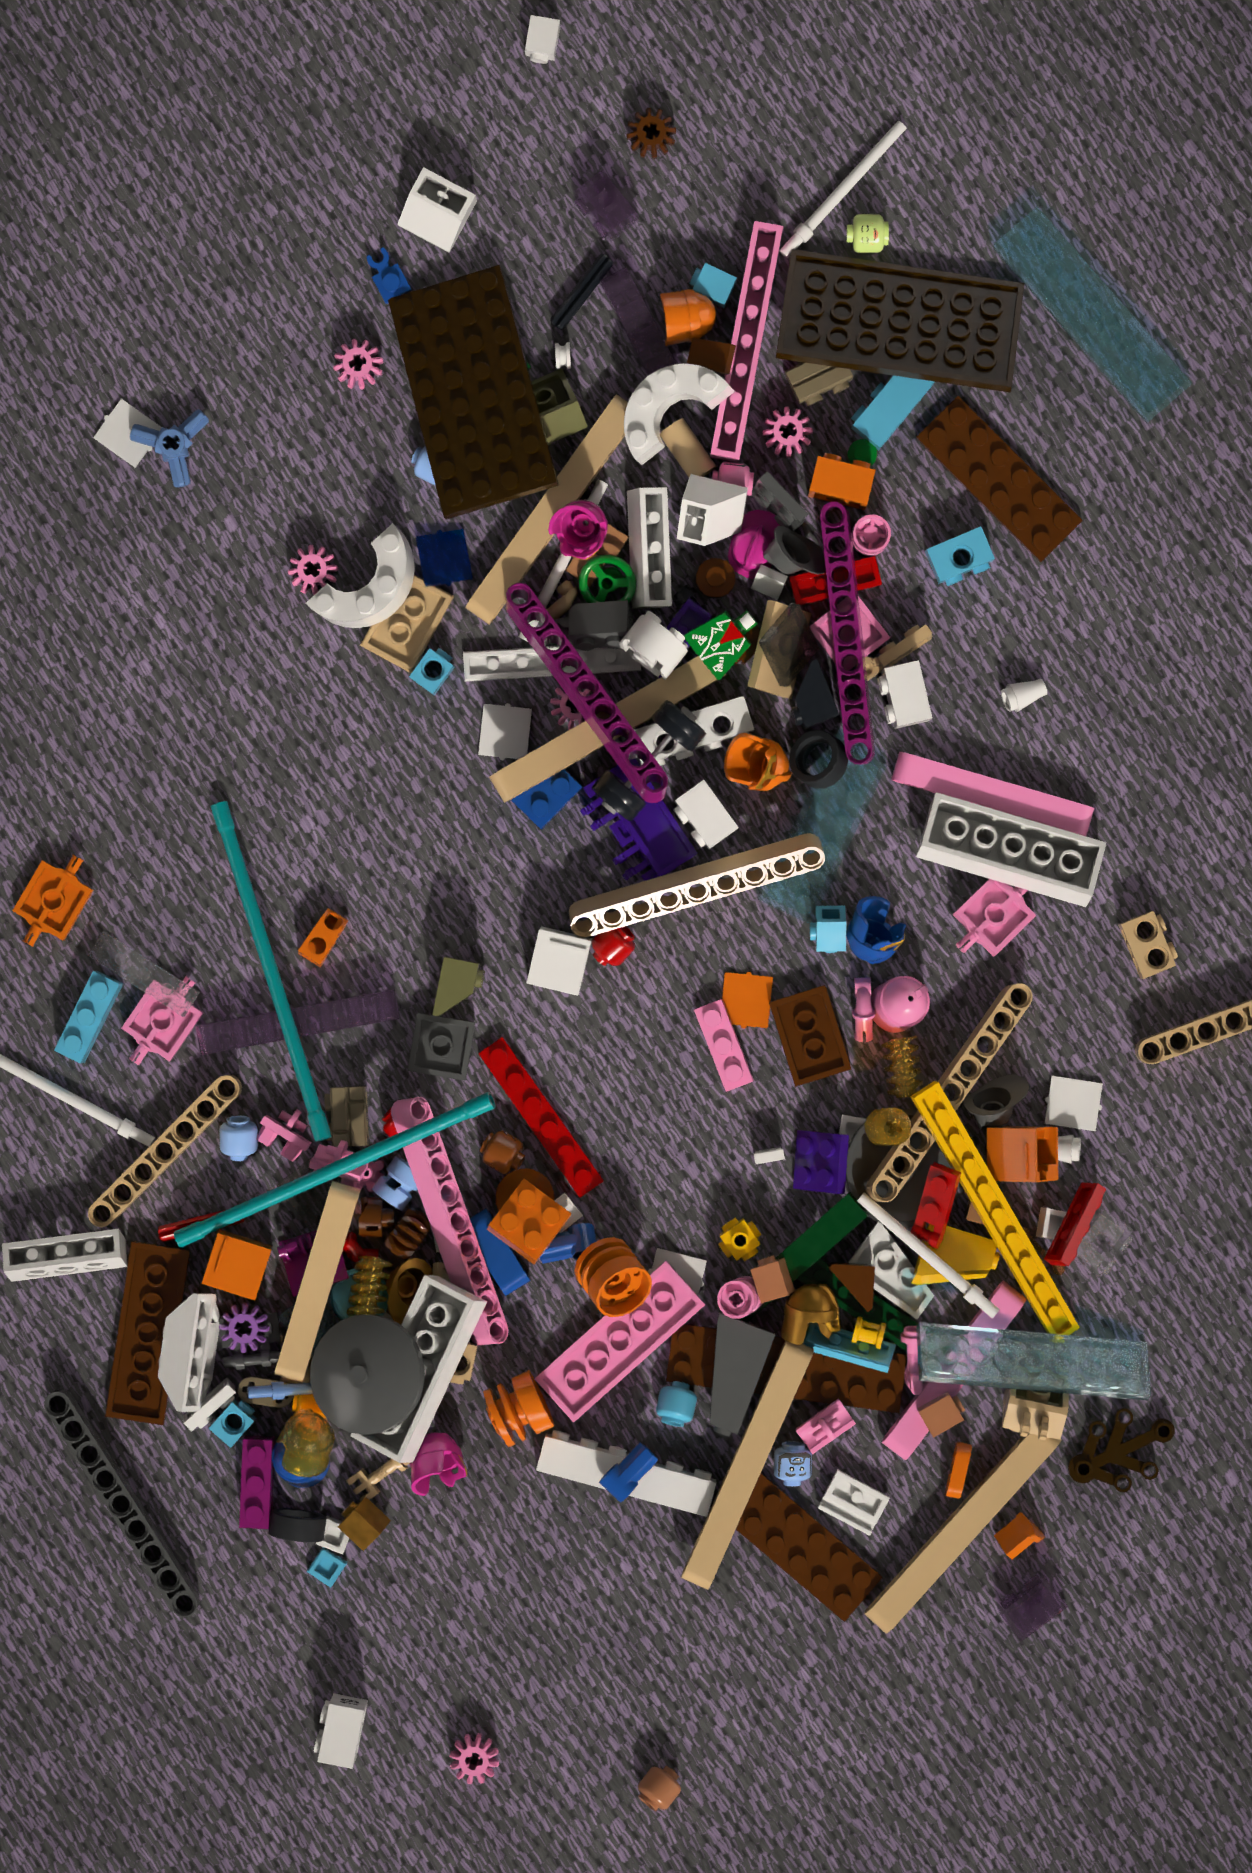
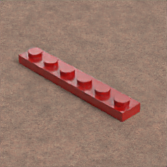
[478,1037,604,1198]

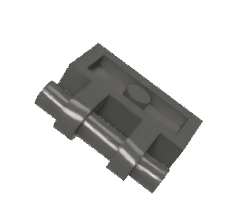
[219,1311,281,1370]

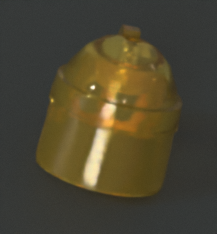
[276,1408,335,1477]

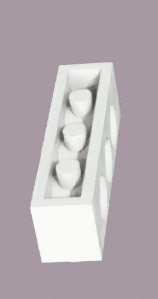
[635,696,754,766]
[2,1229,127,1282]

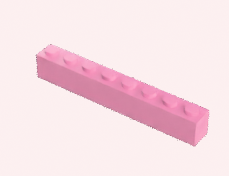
[710,221,783,463]

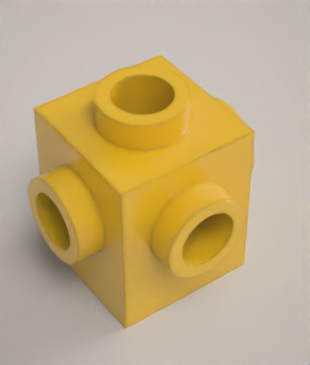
[718,1217,762,1261]

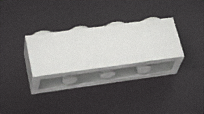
[627,487,672,609]

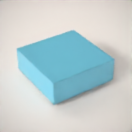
[306,1547,348,1588]

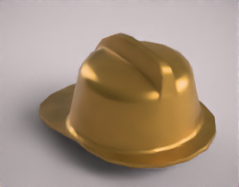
[386,1258,433,1325]

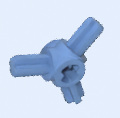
[130,409,209,488]

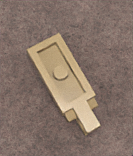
[856,625,932,681]

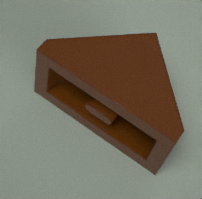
[687,338,736,376]
[828,1262,875,1312]

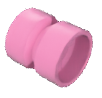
[852,514,891,556]
[717,1276,763,1319]

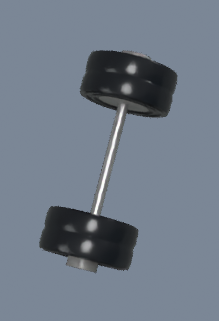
[592,700,707,821]

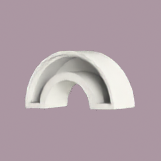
[624,364,735,465]
[306,523,415,628]

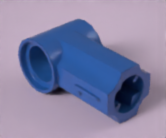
[540,1223,596,1264]
[599,1442,658,1503]

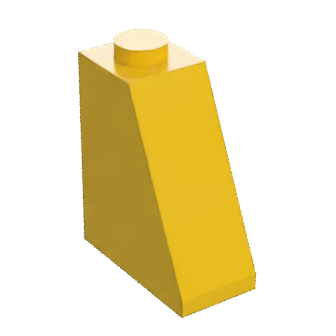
[911,1224,1000,1285]

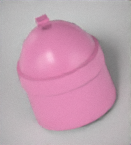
[870,976,930,1033]

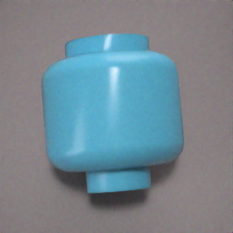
[656,1381,697,1427]

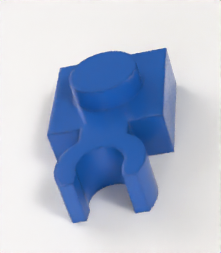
[367,248,412,304]

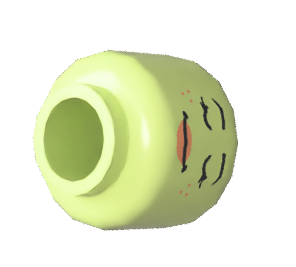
[847,214,889,253]

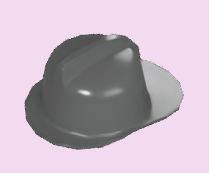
[763,526,826,575]
[964,1075,1029,1130]

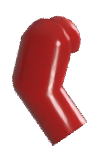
[343,1232,379,1264]

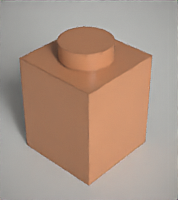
[750,1255,795,1303]
[917,1391,965,1438]

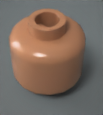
[638,1766,681,1811]

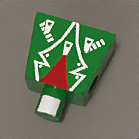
[684,610,758,680]

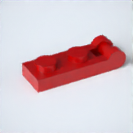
[910,1162,961,1249]

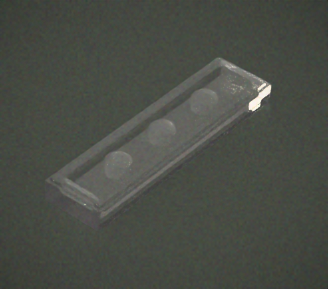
[88,931,200,1017]

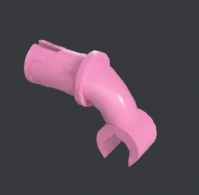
[852,977,876,1042]

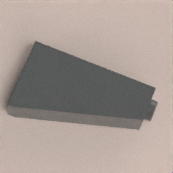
[710,1311,775,1437]

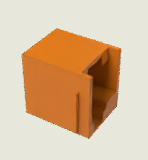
[987,1126,1058,1182]
[201,1229,273,1301]

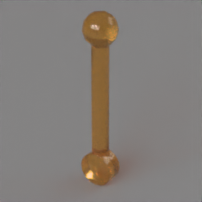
[1023,1227,1065,1275]

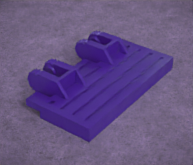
[580,758,698,881]

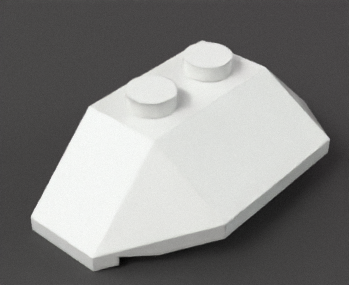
[158,1293,220,1412]

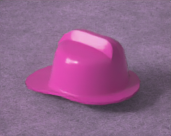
[728,510,780,579]

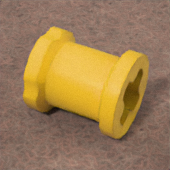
[852,1316,887,1349]

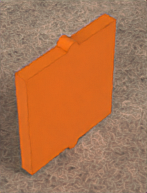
[722,972,773,1029]

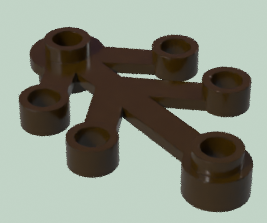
[1068,1408,1175,1492]

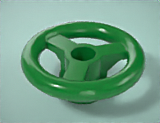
[579,554,637,603]

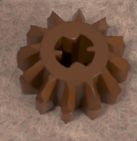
[626,108,676,159]
[385,1207,431,1260]

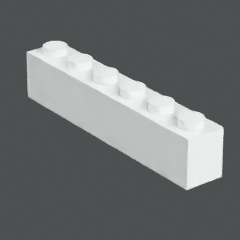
[536,1430,716,1517]

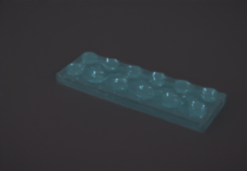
[758,747,887,924]

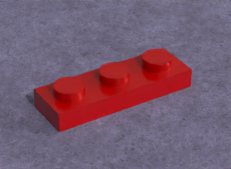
[789,556,882,606]
[1044,1182,1106,1266]

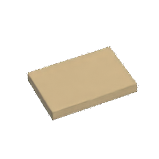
[360,575,454,673]
[748,600,812,699]

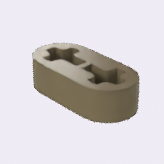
[238,1376,294,1408]

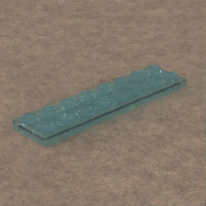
[992,207,1193,424]
[916,1322,1151,1400]

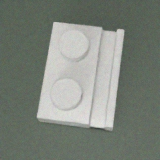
[818,1469,890,1536]

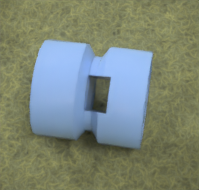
[372,1155,418,1211]

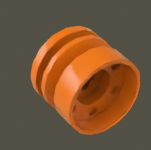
[574,1237,652,1317]
[483,1370,555,1447]

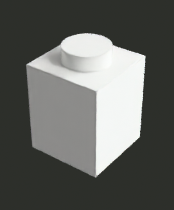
[525,15,560,64]

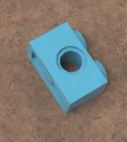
[925,526,995,586]

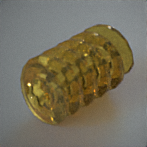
[881,1036,924,1098]
[864,1108,911,1146]
[346,1256,392,1317]

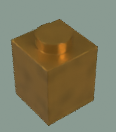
[338,1496,391,1551]

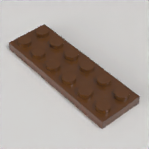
[916,396,1083,563]
[105,1241,191,1425]
[710,1473,883,1622]

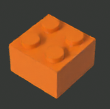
[808,453,876,510]
[487,1179,571,1265]

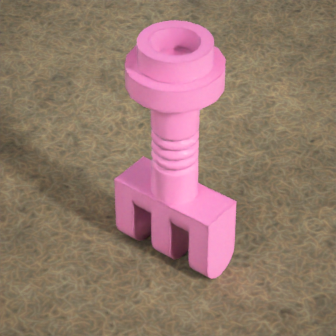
[901,1326,924,1395]

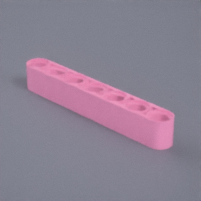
[891,752,1095,836]
[881,1280,1027,1460]

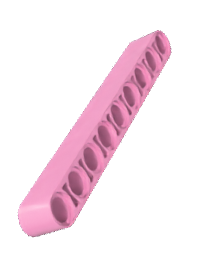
[391,1097,509,1346]

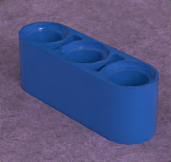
[470,1208,531,1296]

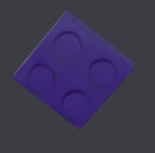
[793,1130,849,1194]

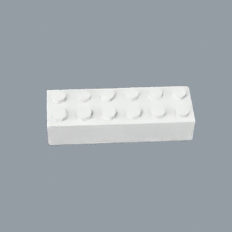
[916,792,1106,907]
[351,1275,487,1463]

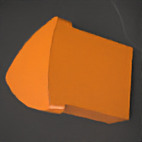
[994,1512,1045,1560]

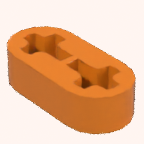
[945,1441,972,1499]

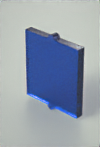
[415,529,473,587]

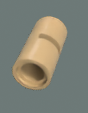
[660,418,717,478]

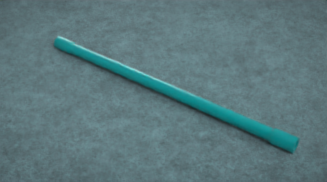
[210,801,332,1142]
[174,1092,496,1248]

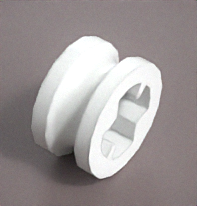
[555,342,571,370]

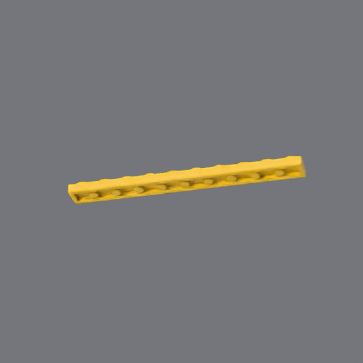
[910,1081,1080,1344]

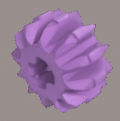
[219,1302,270,1353]

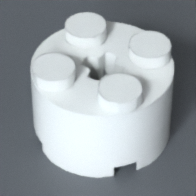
[619,611,688,680]

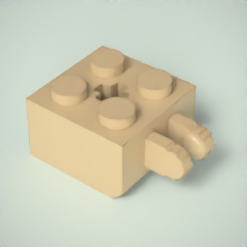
[1002,1366,1069,1441]

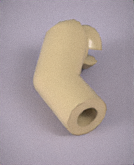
[546,580,578,620]

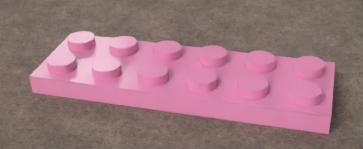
[534,1260,705,1423]

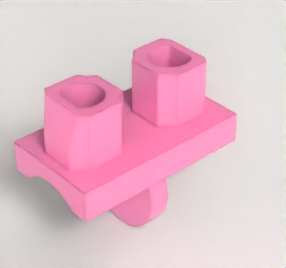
[256,1109,312,1162]
[309,1140,369,1188]
[795,1399,856,1454]

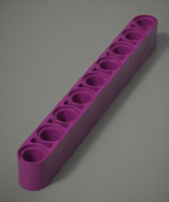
[820,502,875,765]
[506,583,668,803]

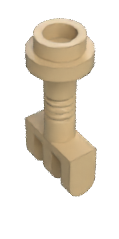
[346,1459,410,1501]

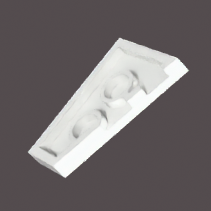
[848,1222,934,1319]

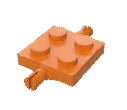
[12,854,94,947]

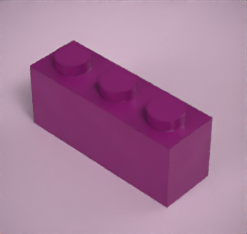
[239,1435,275,1529]

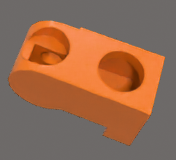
[298,908,349,968]

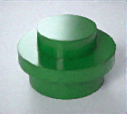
[848,439,877,466]

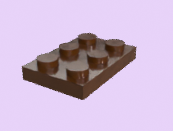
[769,985,851,1087]

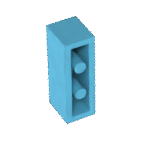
[851,375,935,451]
[54,971,123,1064]

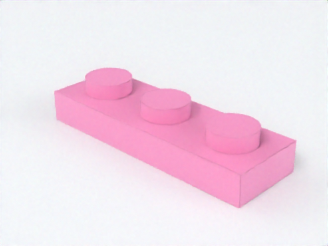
[694,999,754,1092]

